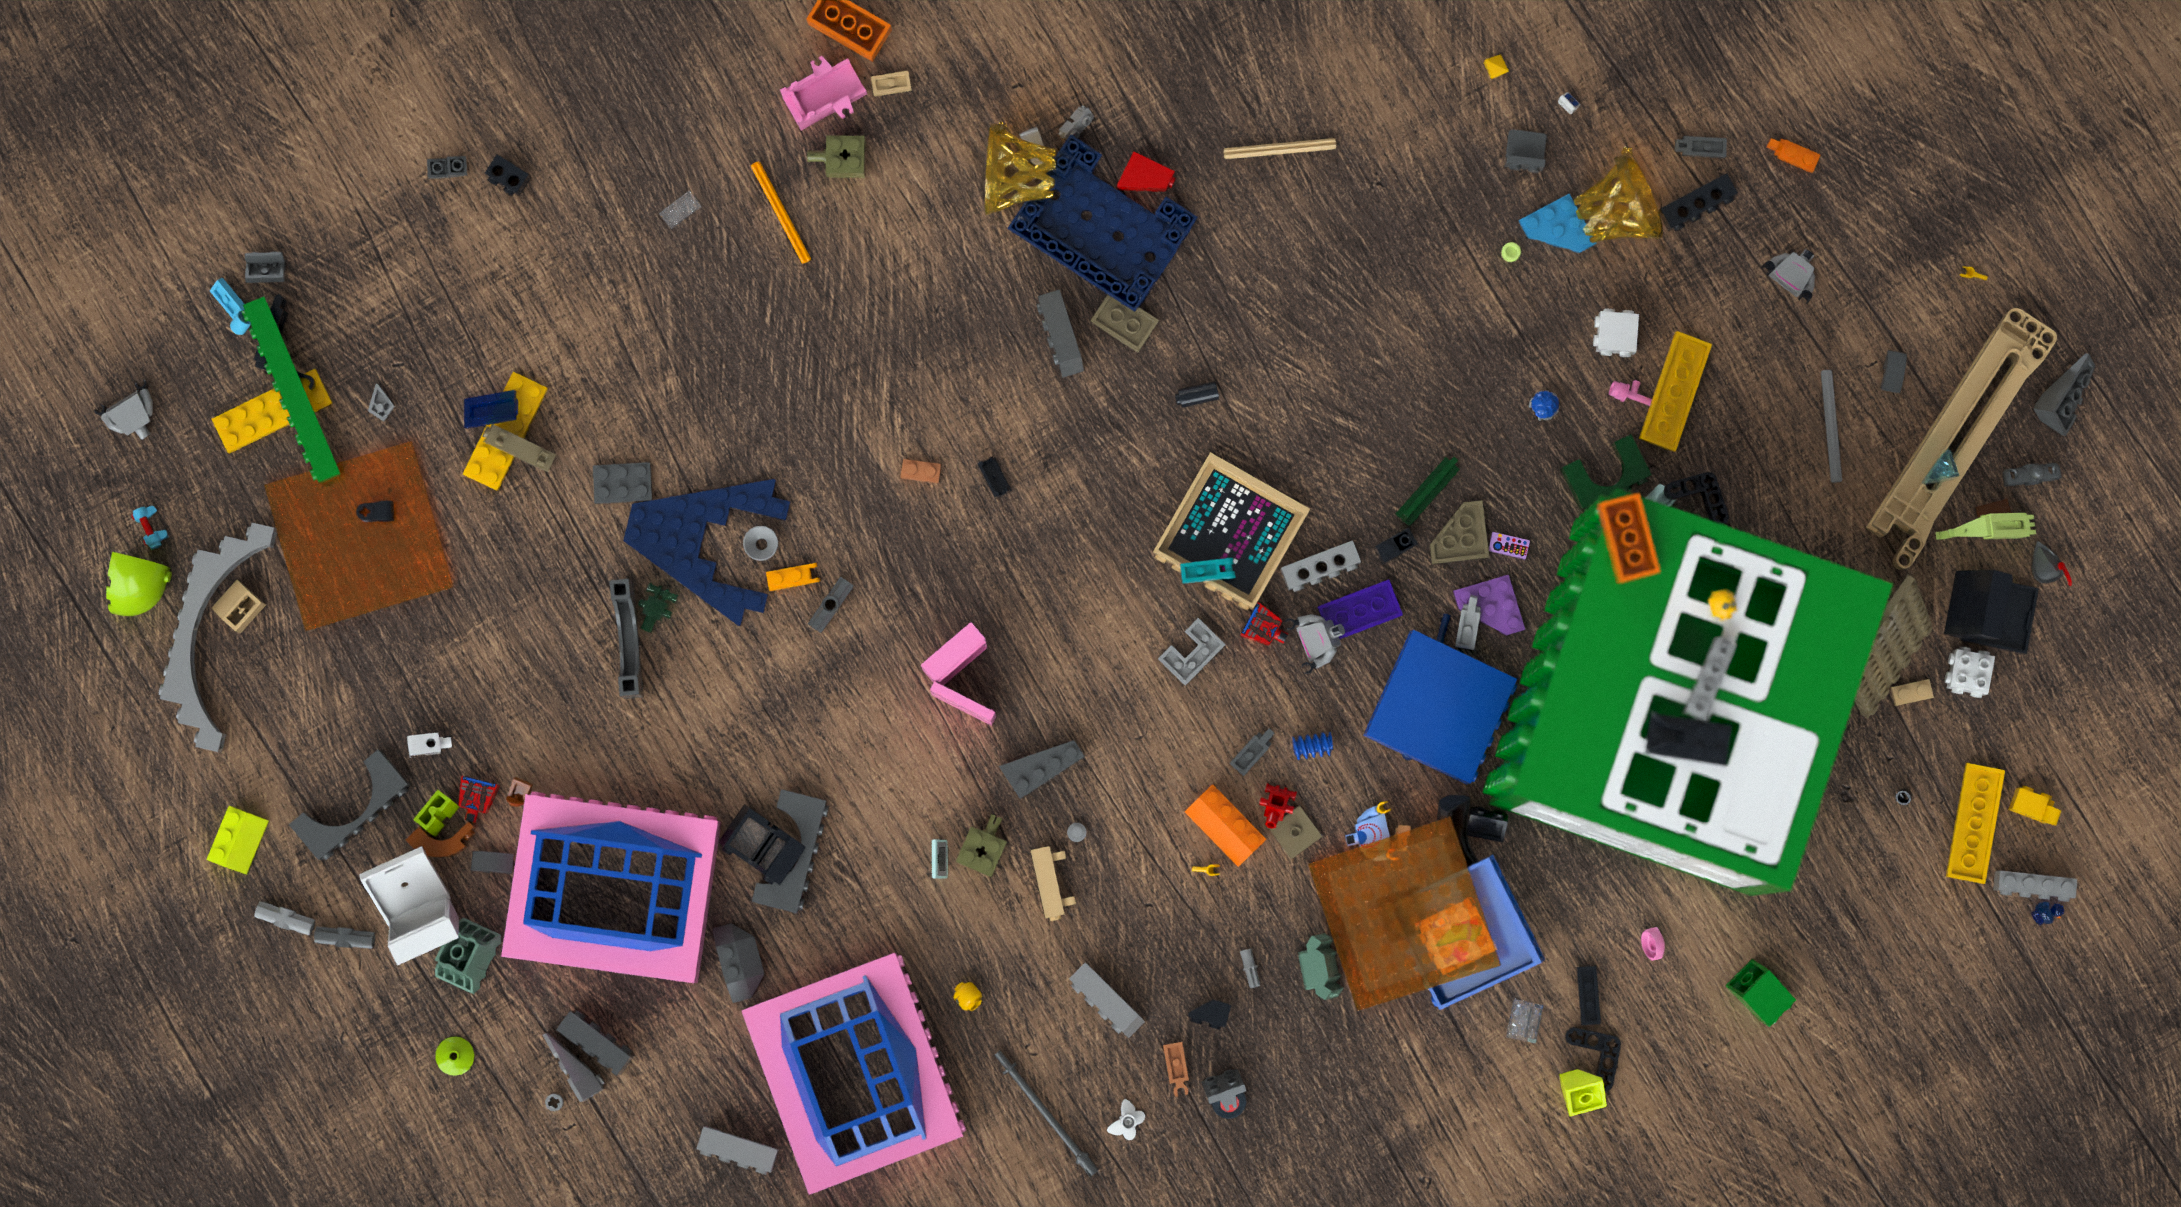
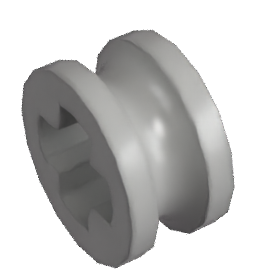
[545,1094,564,1111]

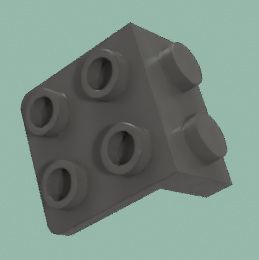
[1504,129,1546,173]

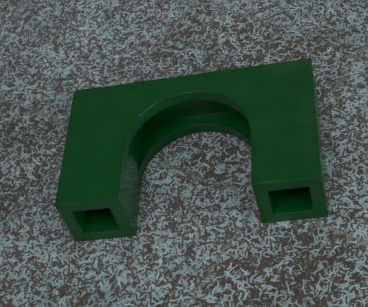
[1560,434,1652,510]

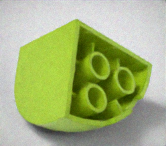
[106,552,172,616]

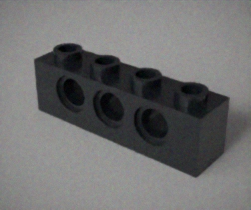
[1658,173,1738,232]

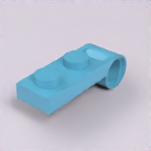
[210,278,251,335]

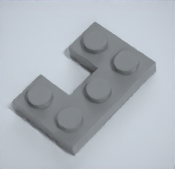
[1158,618,1226,686]

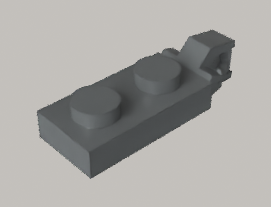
[1229,728,1275,776]

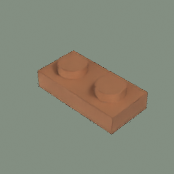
[900,459,941,484]

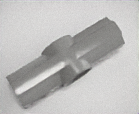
[254,901,316,935]

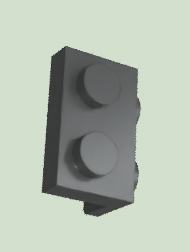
[245,252,286,283]

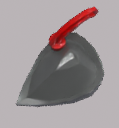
[2031,541,2072,586]

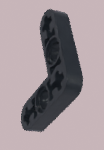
[1664,472,1729,525]
[1565,1028,1621,1091]

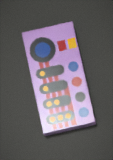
[1488,532,1530,560]

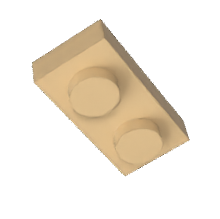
[871,71,912,97]
[1891,679,1934,706]

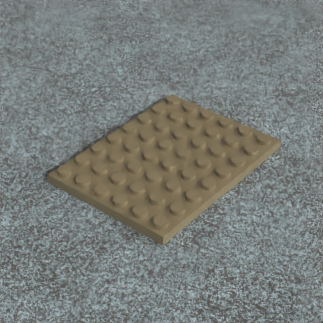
[1855,575,1933,719]

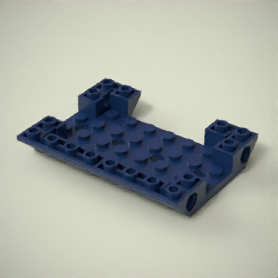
[1007,134,1198,312]

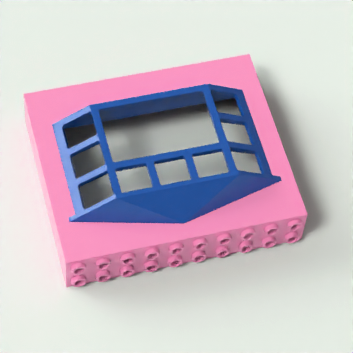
[501,791,721,983]
[742,953,966,1195]

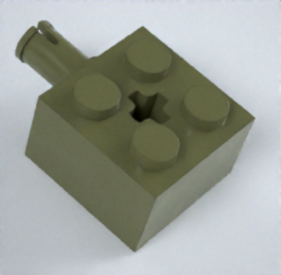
[807,135,866,178]
[956,814,1007,878]

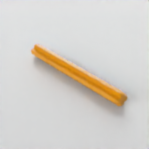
[751,161,811,264]

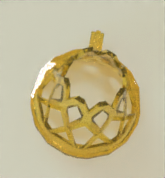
[985,122,1056,215]
[1574,146,1663,243]

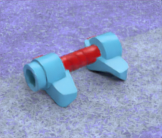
[131,506,168,550]

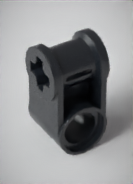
[356,501,395,522]

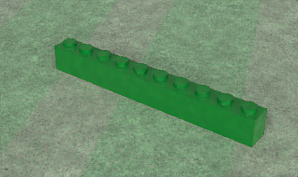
[241,297,341,484]

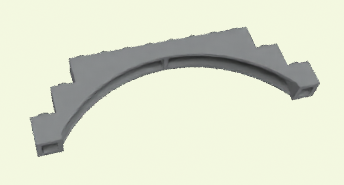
[159,523,278,753]

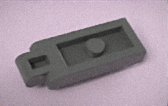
[1675,136,1727,158]

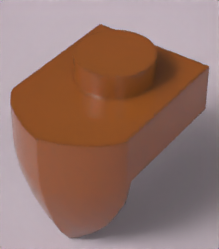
[506,777,533,807]

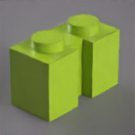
[413,790,459,837]

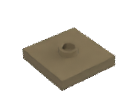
[1268,806,1322,859]

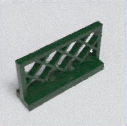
[1395,457,1460,527]

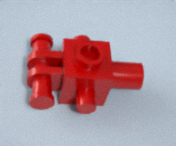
[1259,783,1297,829]

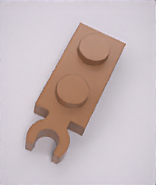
[1163,1042,1189,1096]

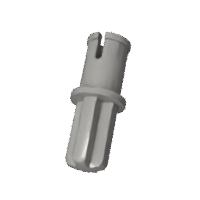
[1240,949,1260,988]

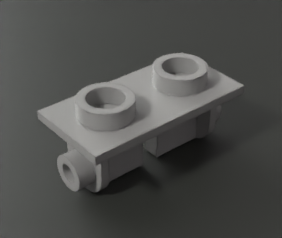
[1058,105,1094,140]

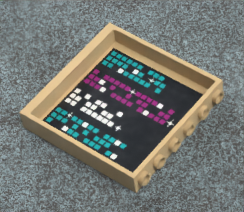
[1153,452,1310,611]

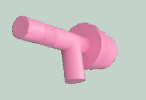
[1609,380,1652,406]

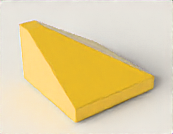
[1484,54,1509,79]

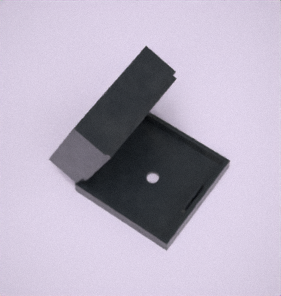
[1944,570,2039,655]

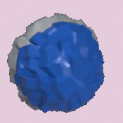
[1529,390,1560,421]

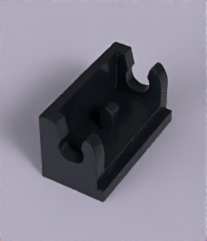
[977,456,1012,499]

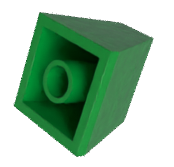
[1725,959,1796,1027]

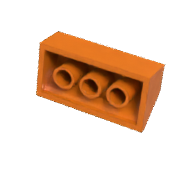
[1185,784,1267,867]

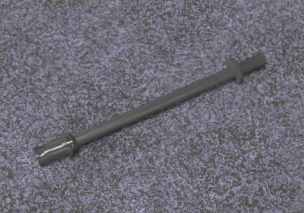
[994,1050,1099,1177]

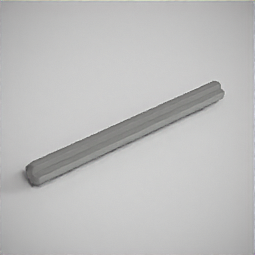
[1821,370,1842,483]

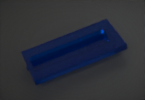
[464,390,518,429]

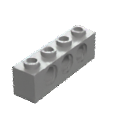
[1280,540,1361,592]
[1683,637,1736,721]

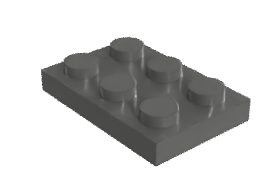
[593,462,653,504]

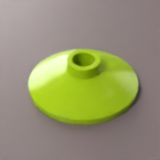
[435,1037,474,1075]

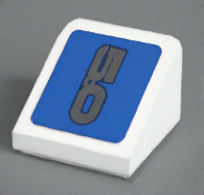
[1558,92,1580,114]

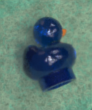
[2031,901,2064,926]

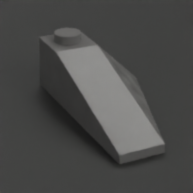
[543,1033,605,1102]

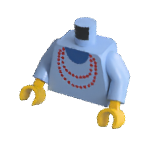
[1345,801,1401,860]

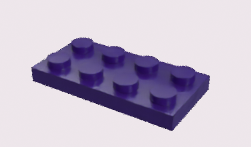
[1317,580,1403,640]

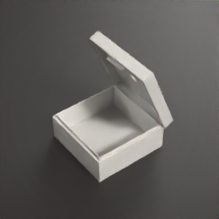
[359,846,459,965]

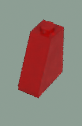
[1117,152,1176,192]

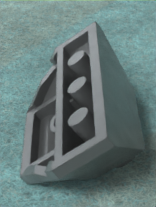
[712,923,765,1003]

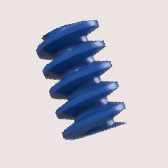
[1292,732,1333,760]

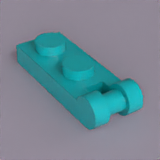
[1180,558,1236,584]

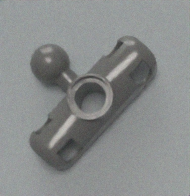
[2002,463,2062,487]

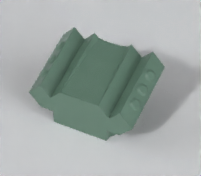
[435,918,501,994]
[1298,933,1344,1000]

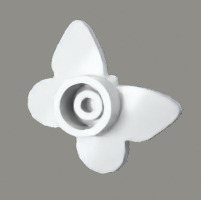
[1107,1099,1145,1140]

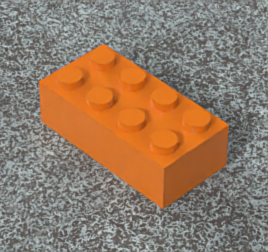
[806,0,892,62]
[1597,493,1660,584]

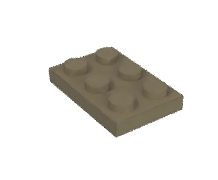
[1090,295,1159,353]

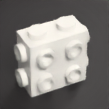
[1593,309,1639,357]
[1945,647,1995,698]

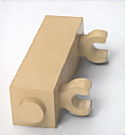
[1031,846,1076,921]

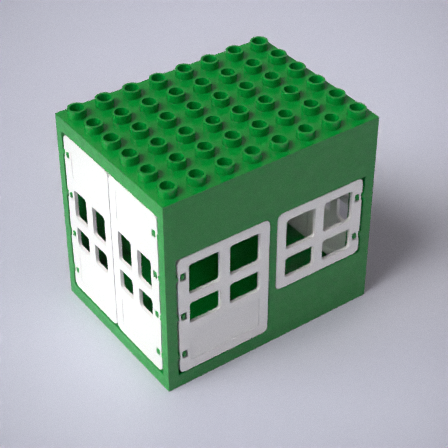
[1482,488,1893,896]

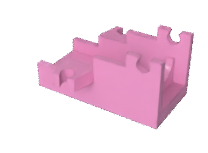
[780,56,867,130]

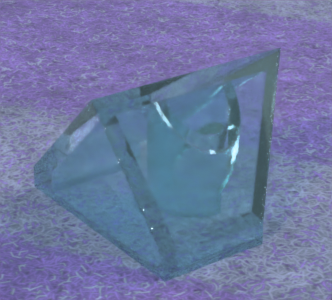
[1922,449,1960,485]

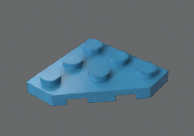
[1519,194,1596,253]

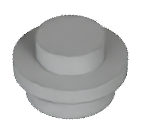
[1067,823,1086,842]

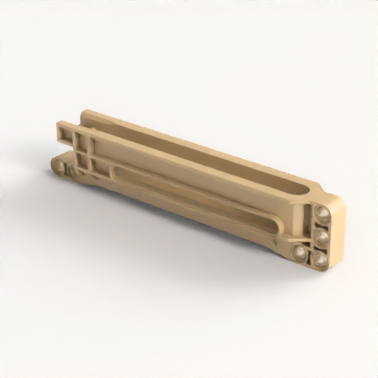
[1866,308,2057,570]

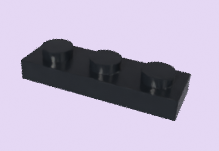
[1576,966,1601,1025]

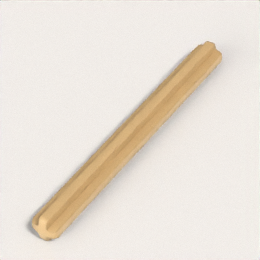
[1224,138,1336,159]

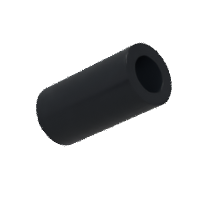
[1175,381,1219,408]

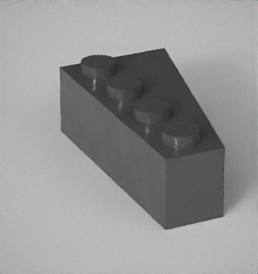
[1036,289,1084,378]
[999,740,1085,799]
[556,1010,634,1076]

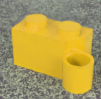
[2008,786,2061,826]

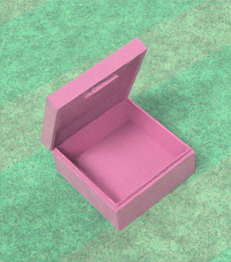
[921,622,996,726]

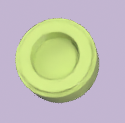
[1501,242,1521,262]

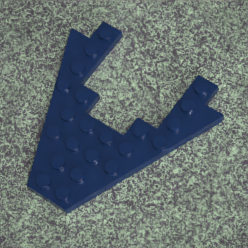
[623,479,791,626]

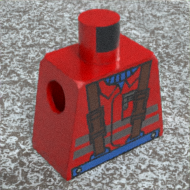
[1240,602,1288,646]
[459,776,500,823]

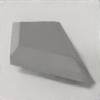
[368,384,395,422]

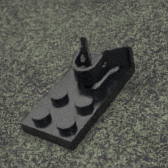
[1644,712,1732,766]

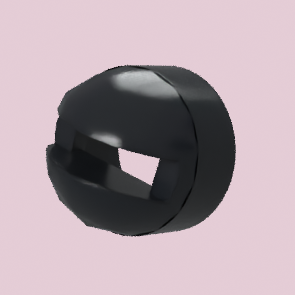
[1896,788,1912,805]

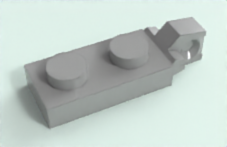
[1455,595,1481,650]

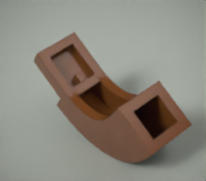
[405,821,477,858]

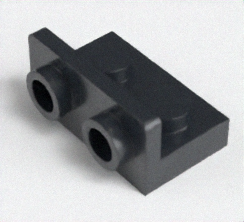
[1467,806,1508,843]

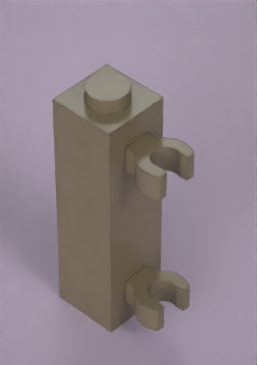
[482,424,556,472]

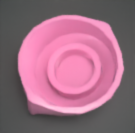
[1641,927,1665,961]

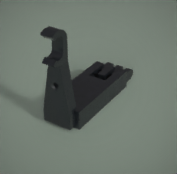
[254,294,316,390]

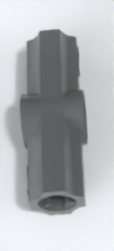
[808,577,854,633]
[314,926,375,949]

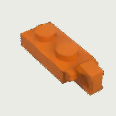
[1767,138,1820,173]

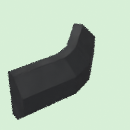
[1435,795,1478,875]

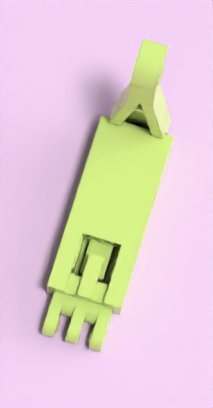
[1935,513,2036,540]

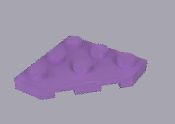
[1453,575,1525,636]

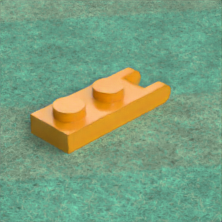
[766,563,820,591]

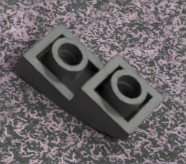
[426,156,467,179]
[1880,350,1907,393]
[471,851,514,874]

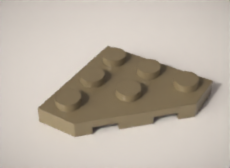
[1429,500,1489,564]

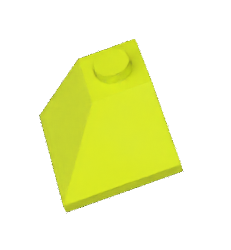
[1559,1069,1607,1116]

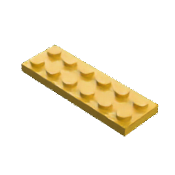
[1639,331,1712,452]
[212,369,333,454]
[463,372,548,491]
[1946,763,2005,884]

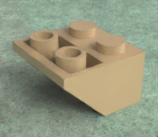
[212,579,266,634]

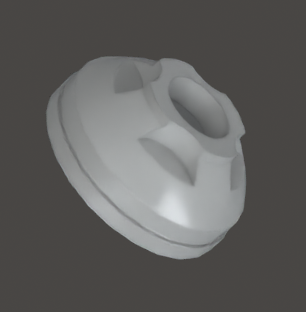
[743,526,778,561]

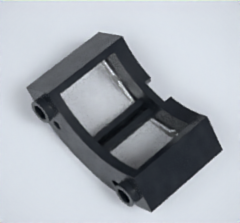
[718,804,806,885]

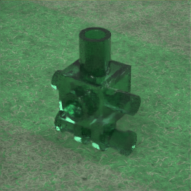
[638,583,679,633]

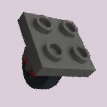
[1201,1069,1246,1119]

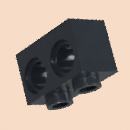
[485,154,531,197]

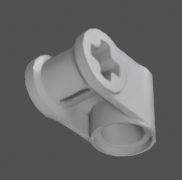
[1019,127,1047,166]

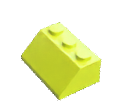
[206,806,269,874]

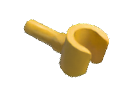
[1960,266,1988,281]
[1192,864,1220,876]

